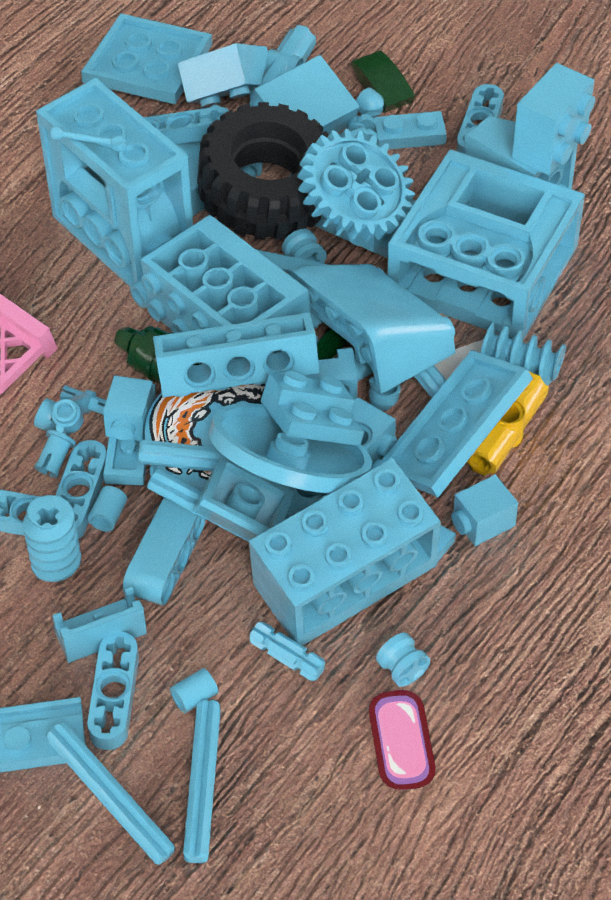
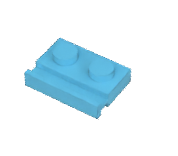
[0,697,86,773]

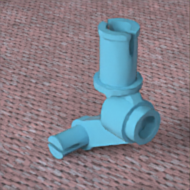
[34,385,106,478]

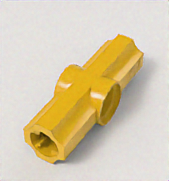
[467,372,549,476]

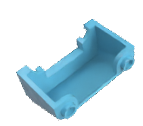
[288,264,456,394]

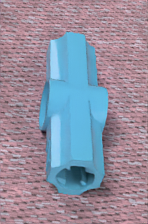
[250,25,316,100]

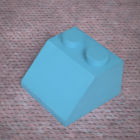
[178,43,268,108]

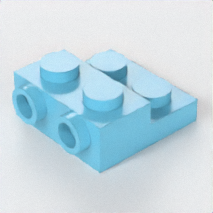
[260,371,364,446]

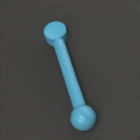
[49,126,126,151]

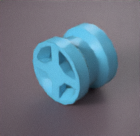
[282,229,327,263]
[376,632,430,687]

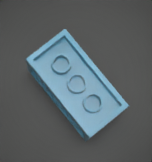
[140,215,311,359]
[249,458,441,646]

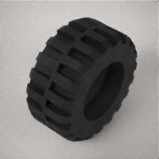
[197,102,329,241]

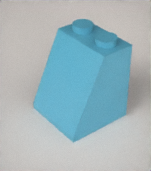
[464,116,578,189]

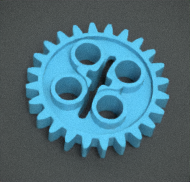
[297,129,415,242]

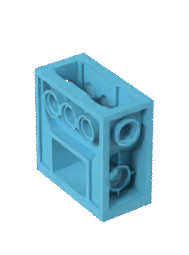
[36,78,193,287]
[387,149,585,340]

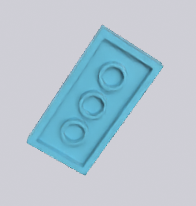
[382,350,533,497]

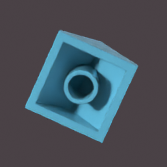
[192,455,294,540]

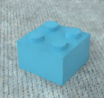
[512,63,595,176]

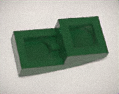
[351,50,415,113]

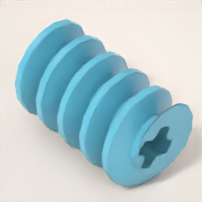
[481,322,566,386]
[22,495,82,582]

